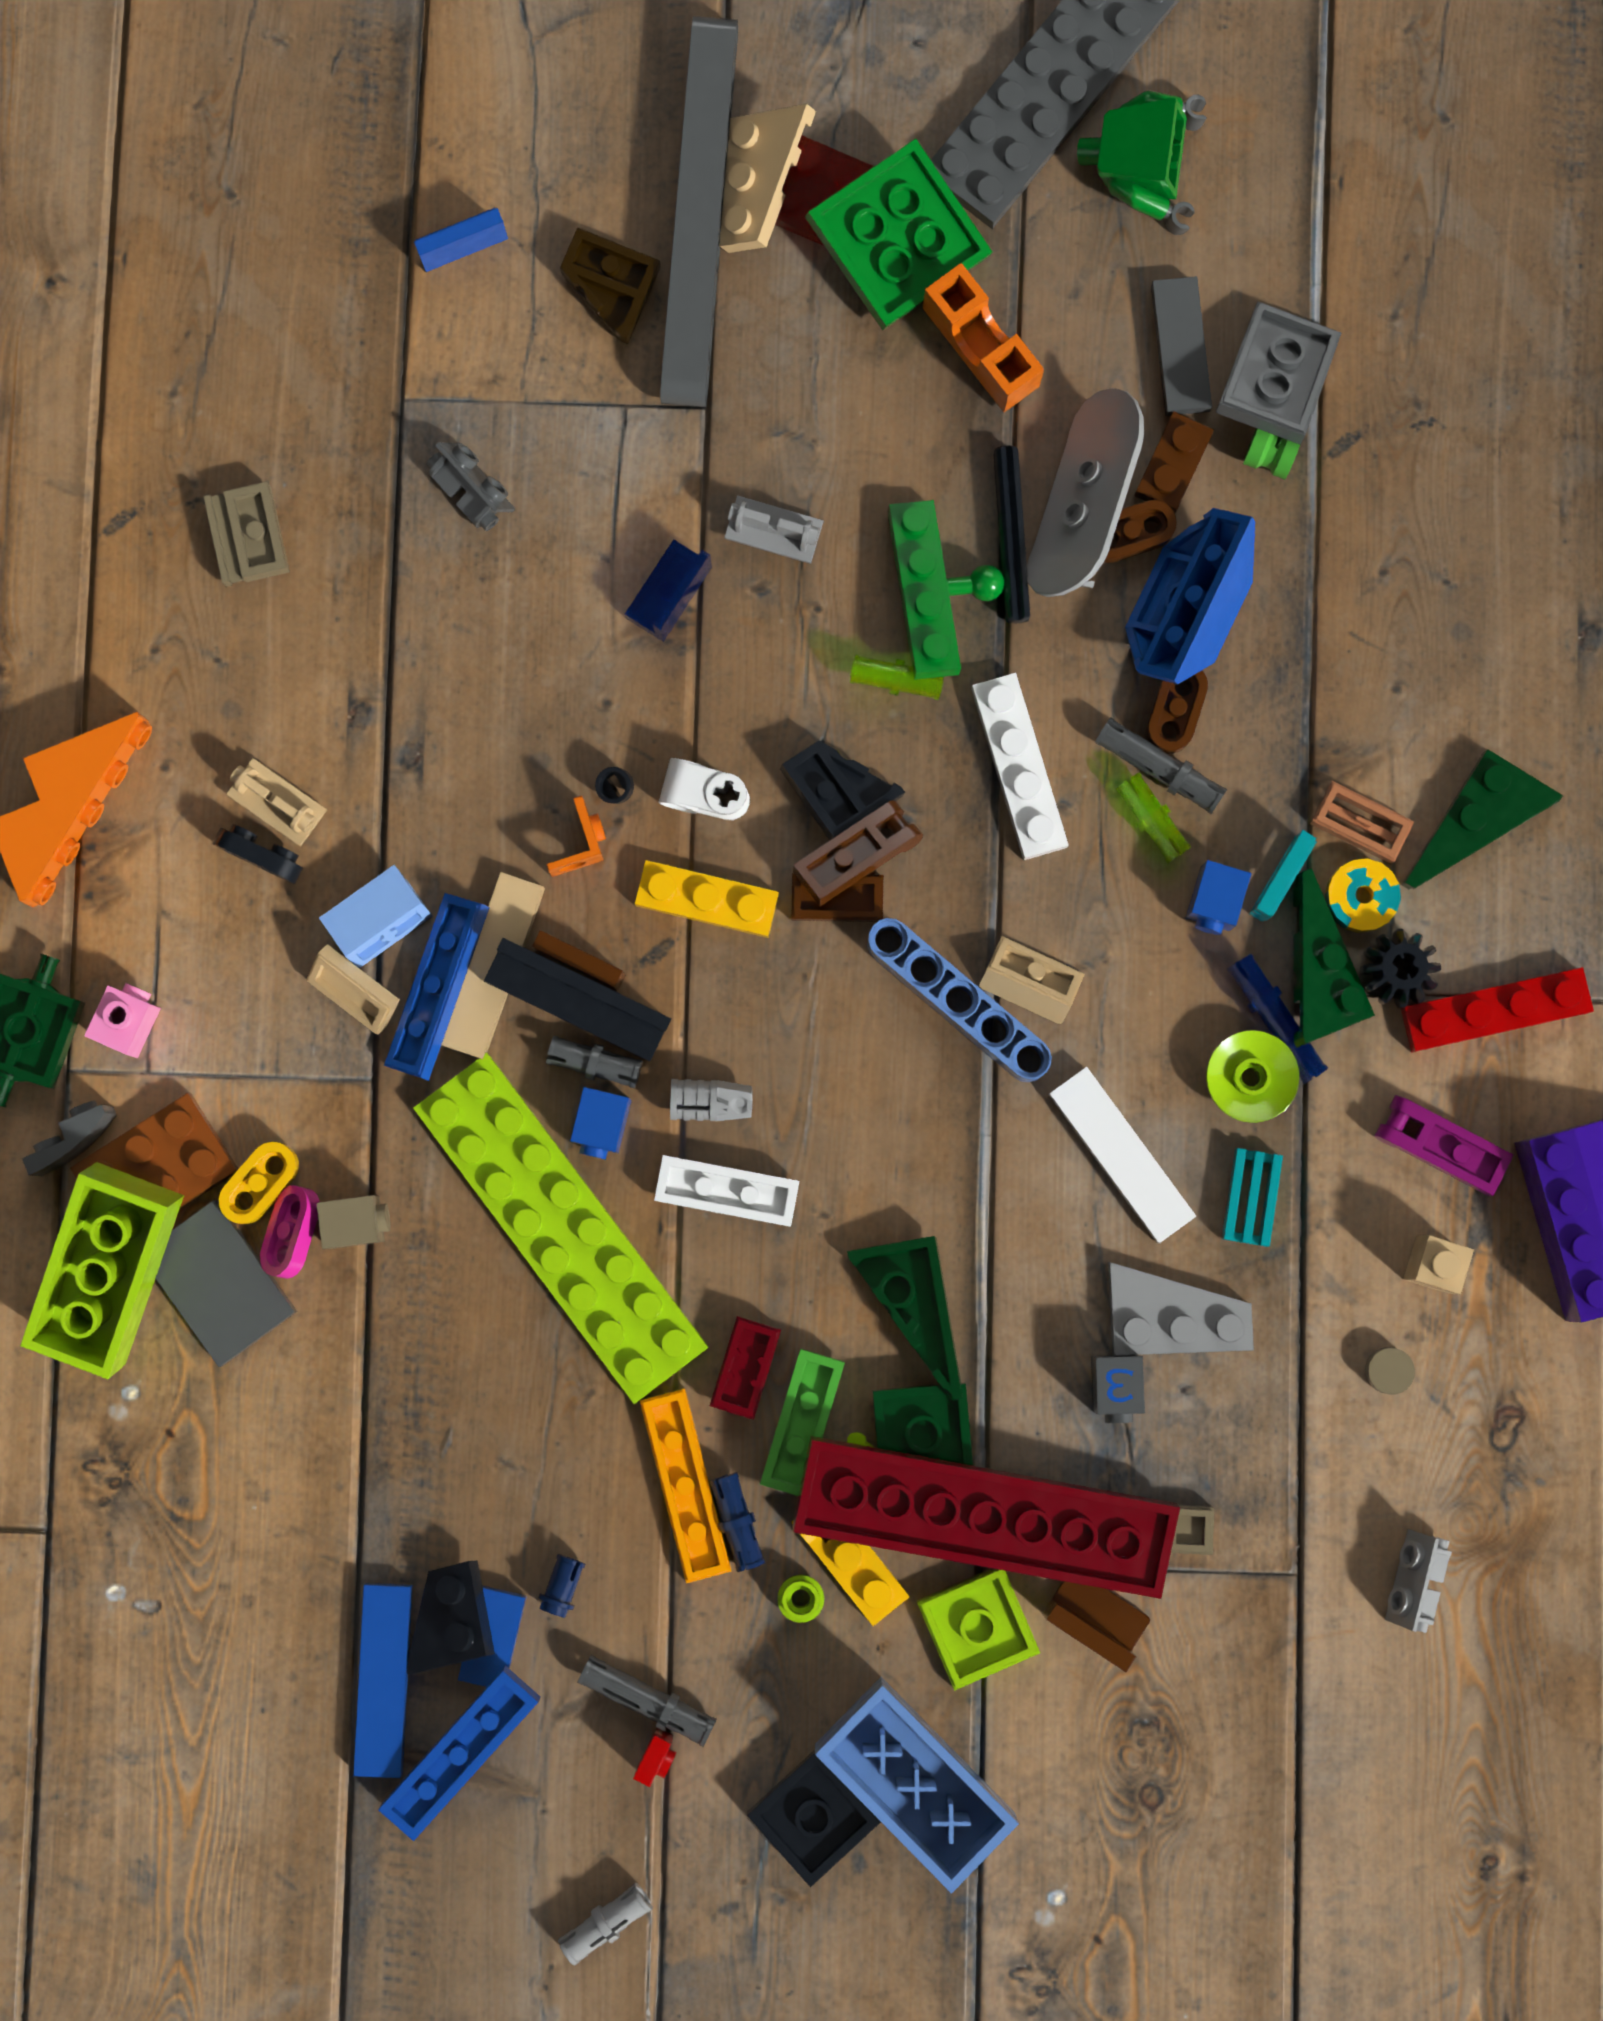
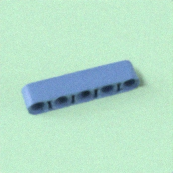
[867,918,1052,1082]

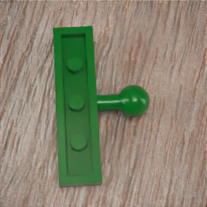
[887,500,1004,680]

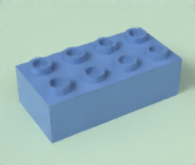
[815,1677,1019,1894]

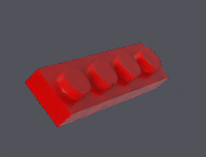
[1401,967,1594,1053]

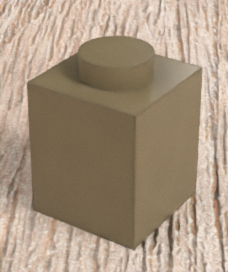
[317,1195,391,1249]

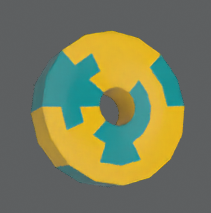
[1325,858,1401,933]

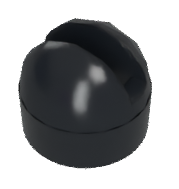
[595,767,634,804]

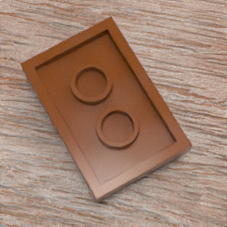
[70,1093,239,1209]

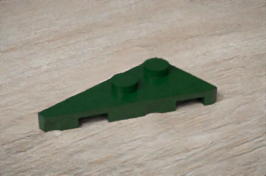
[1401,749,1563,890]
[1293,868,1375,1048]
[847,1236,964,1401]

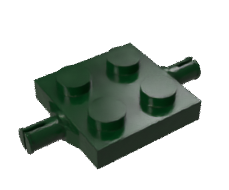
[0,954,85,1108]

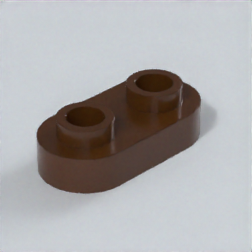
[1104,500,1177,563]
[1147,671,1208,754]

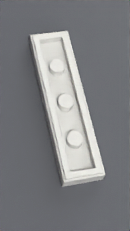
[1048,1067,1196,1244]

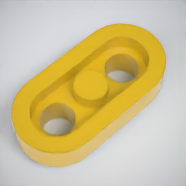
[219,1142,299,1224]

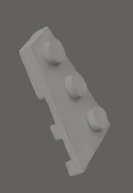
[1108,1262,1254,1356]

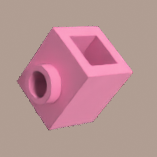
[84,983,161,1058]

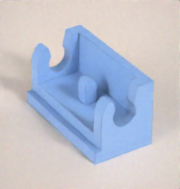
[319,865,433,968]

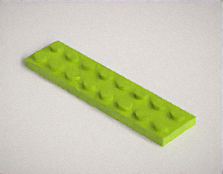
[413,1053,709,1404]

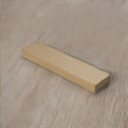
[441,872,545,1059]

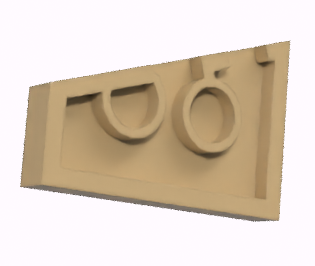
[719,104,816,253]

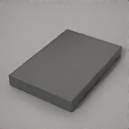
[1215,301,1341,445]
[156,1200,298,1367]

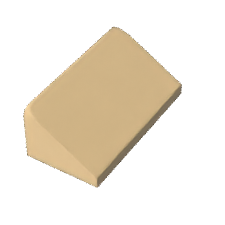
[979,936,1085,1024]

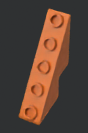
[0,712,152,907]

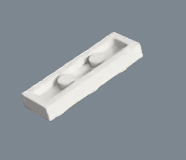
[654,1155,800,1227]

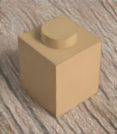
[1403,1235,1474,1295]

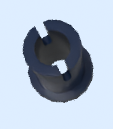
[538,1554,586,1618]

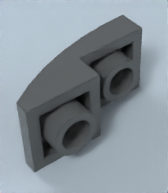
[22,1101,117,1177]

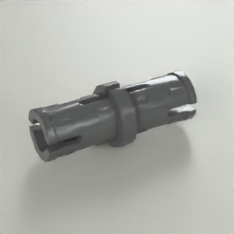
[546,1035,643,1089]

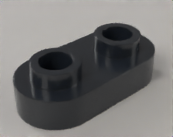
[212,824,303,884]

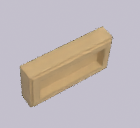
[306,944,400,1035]

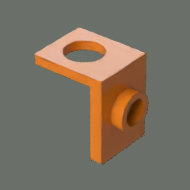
[546,795,606,877]

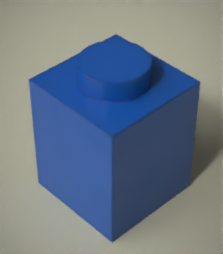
[1185,860,1252,935]
[570,1087,632,1160]

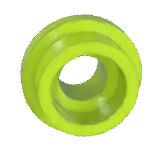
[777,1574,824,1623]

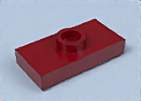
[709,1316,781,1420]

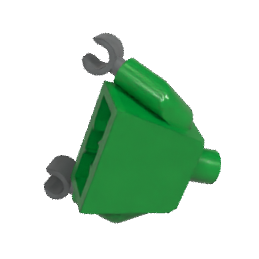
[1077,90,1207,235]

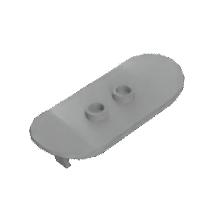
[1027,388,1144,597]

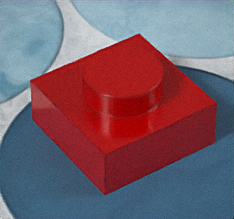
[633,1728,677,1787]

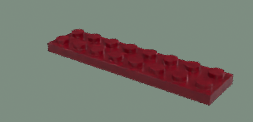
[792,1436,1180,1599]

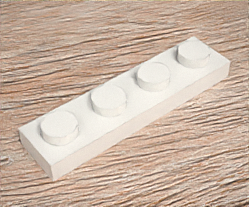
[971,673,1069,861]

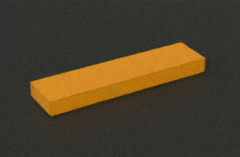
[640,1388,732,1583]

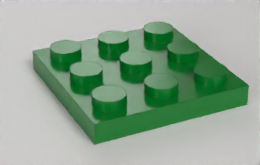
[805,139,993,331]

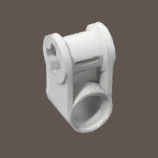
[658,758,750,820]

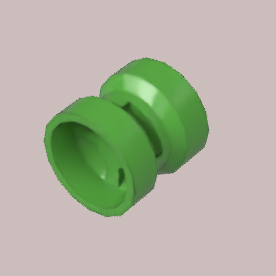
[1243,428,1300,480]

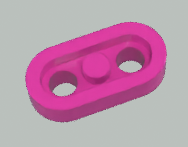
[260,1185,320,1279]

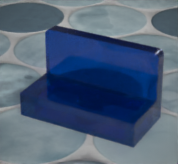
[625,539,712,642]

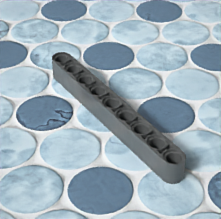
[660,16,738,407]

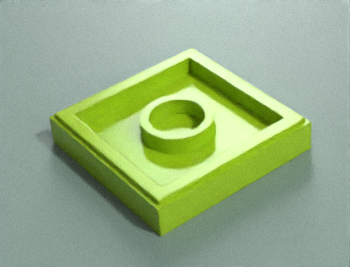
[917,1568,1040,1691]

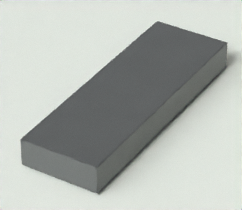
[1151,276,1212,416]

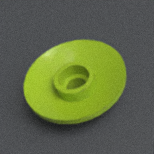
[1206,1030,1299,1123]

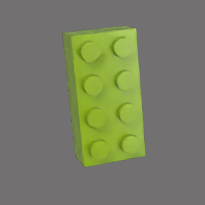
[20,1162,184,1380]

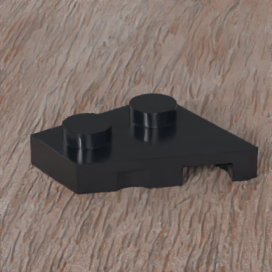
[780,741,905,840]
[407,1560,495,1675]

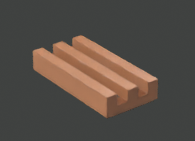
[1310,781,1414,864]

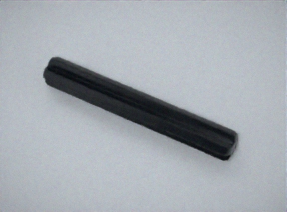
[993,445,1030,624]

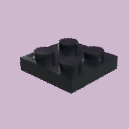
[747,1750,881,1888]

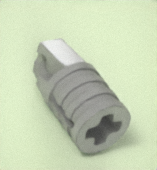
[670,1079,753,1121]

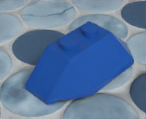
[1125,508,1255,684]

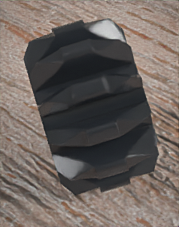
[1360,929,1441,1008]

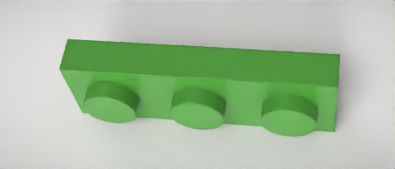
[760,1348,845,1496]

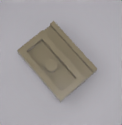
[203,482,290,587]

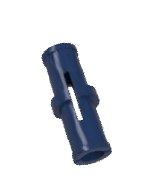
[709,1472,765,1572]

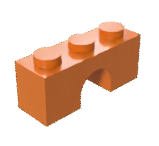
[923,263,1044,413]

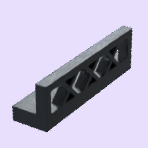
[484,938,671,1062]

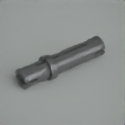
[1095,718,1227,814]
[577,1655,717,1747]

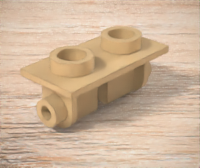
[226,758,327,847]

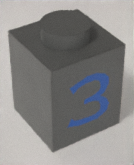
[1091,1355,1145,1423]

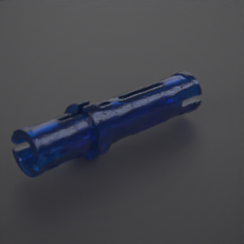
[1227,953,1328,1084]

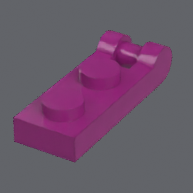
[1374,1095,1514,1196]

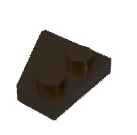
[560,227,661,344]

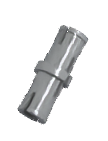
[558,1883,653,1966]

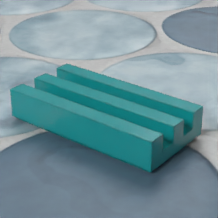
[1249,830,1317,922]
[1222,1148,1283,1247]

